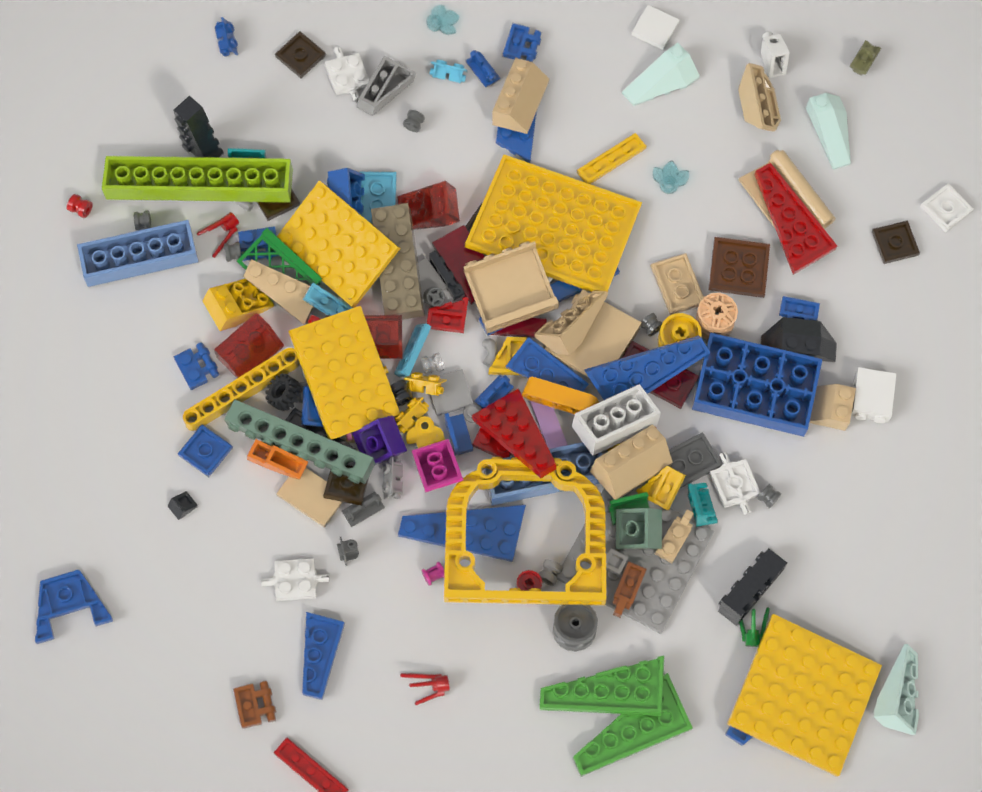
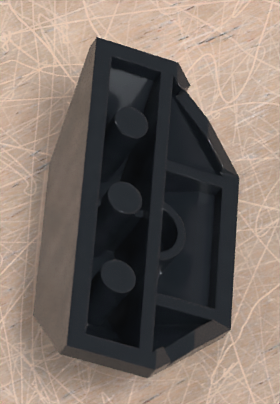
[760,317,837,362]

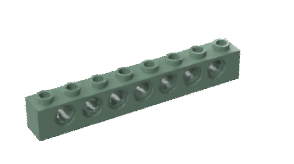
[224,399,375,484]

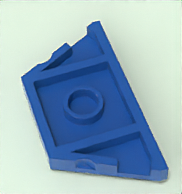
[496,112,537,163]

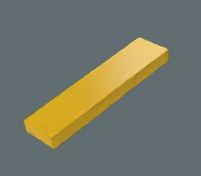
[577,133,646,184]

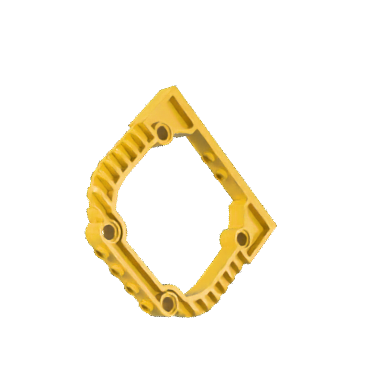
[444,457,606,605]

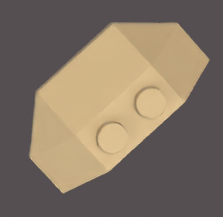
[738,63,781,132]

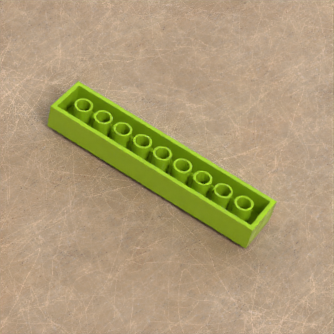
[102,156,293,202]

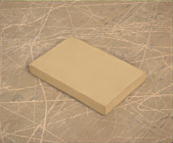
[651,253,704,315]
[276,468,343,527]

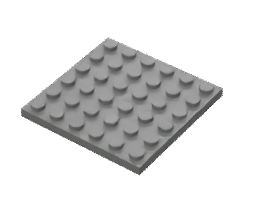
[557,488,714,634]

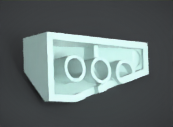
[622,43,700,106]
[806,93,851,170]
[874,644,919,735]

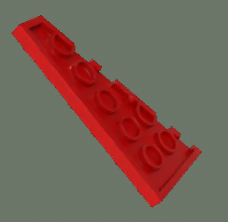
[472,388,557,478]

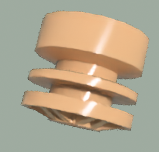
[695,293,738,340]

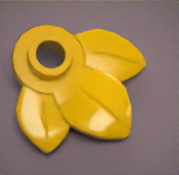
[406,416,445,448]

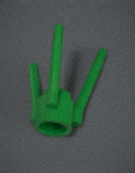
[739,607,770,647]

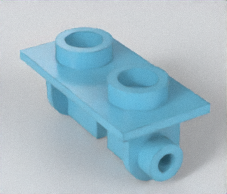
[429,60,468,84]

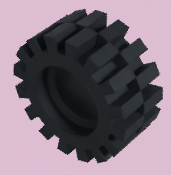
[265,374,302,411]

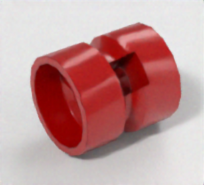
[516,570,542,591]

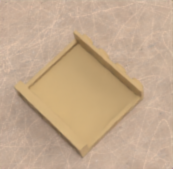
[464,242,559,334]
[543,290,642,377]

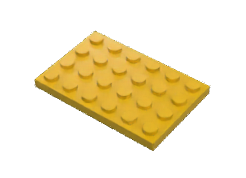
[277,181,401,308]
[288,306,400,440]

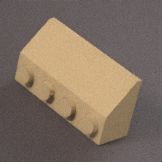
[492,58,549,134]
[590,424,673,500]

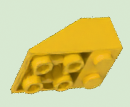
[202,279,274,331]

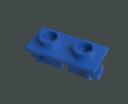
[215,17,238,56]
[465,50,500,88]
[474,375,514,409]

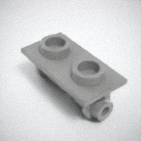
[382,457,403,499]

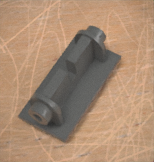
[341,492,385,527]
[337,537,359,566]

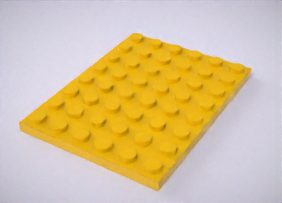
[465,154,642,293]

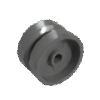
[553,605,598,652]

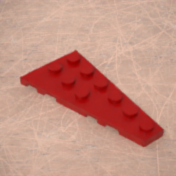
[754,163,838,275]

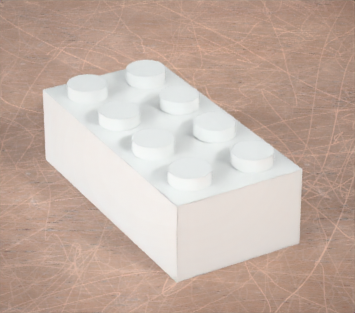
[572,384,661,456]

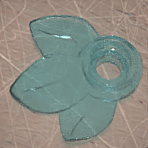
[426,5,460,35]
[653,161,689,194]

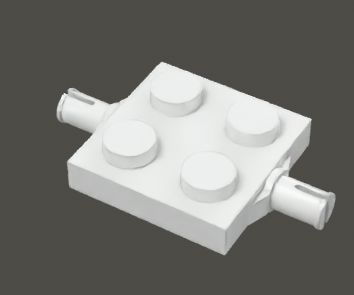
[324,47,369,102]
[709,452,761,515]
[261,558,329,601]

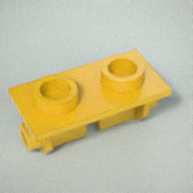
[404,372,447,396]
[394,397,429,434]

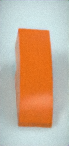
[247,439,308,480]

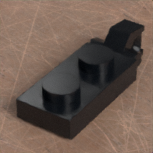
[429,251,464,300]

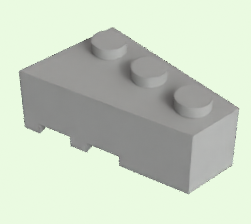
[357,55,416,116]

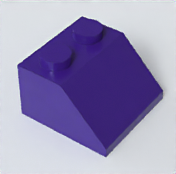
[352,415,407,465]

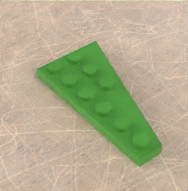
[539,655,664,716]
[573,673,693,776]

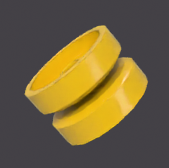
[657,313,702,347]

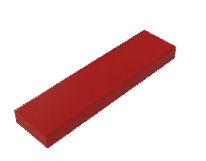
[273,737,349,792]

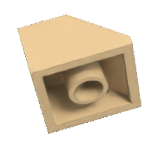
[809,384,856,431]

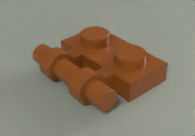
[233,681,276,729]

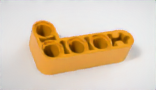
[522,377,599,415]

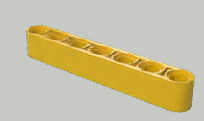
[183,348,300,431]

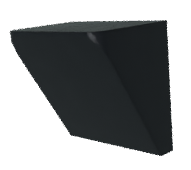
[168,491,198,520]

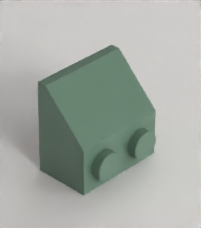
[616,508,662,549]

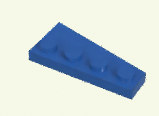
[505,337,589,392]
[302,612,345,700]

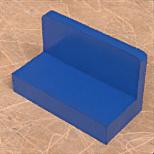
[444,413,473,456]

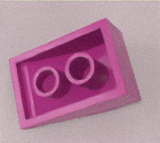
[412,439,464,492]

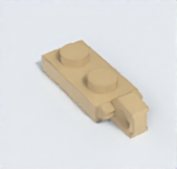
[655,509,694,564]

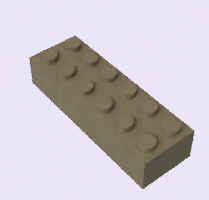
[371,203,425,322]

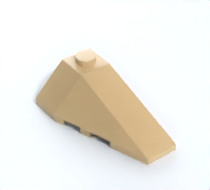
[534,291,608,356]

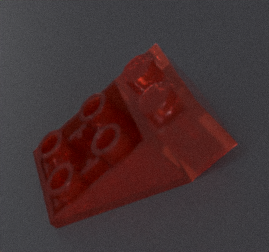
[397,181,460,230]

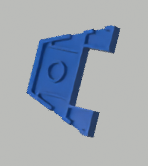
[35,569,113,644]

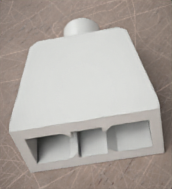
[761,32,790,78]

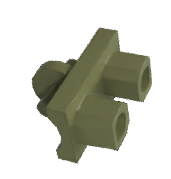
[850,40,881,75]

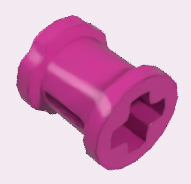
[421,562,445,586]

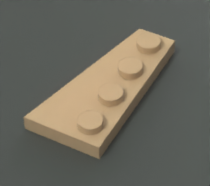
[243,259,313,325]

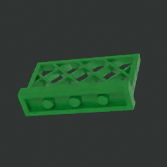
[236,228,323,286]

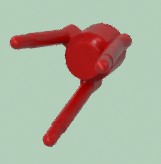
[197,212,239,258]
[400,673,450,705]

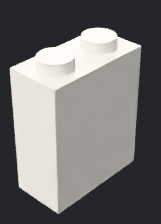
[851,367,896,423]

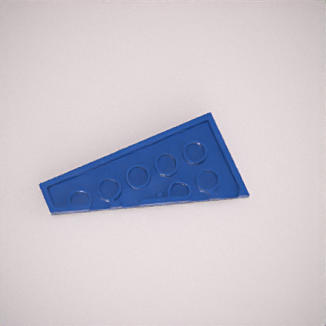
[584,336,711,400]
[398,505,526,562]

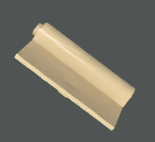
[738,150,836,229]

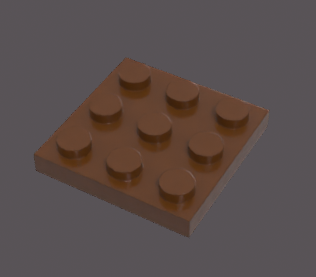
[708,237,770,298]

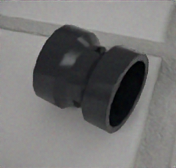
[390,380,414,406]

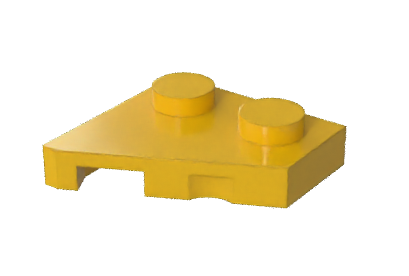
[489,337,526,375]
[636,466,686,510]

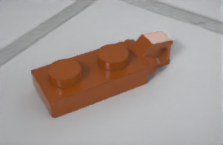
[613,561,647,618]

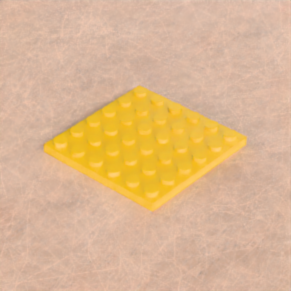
[727,614,882,777]

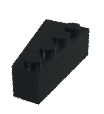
[173,95,224,158]
[718,548,787,626]

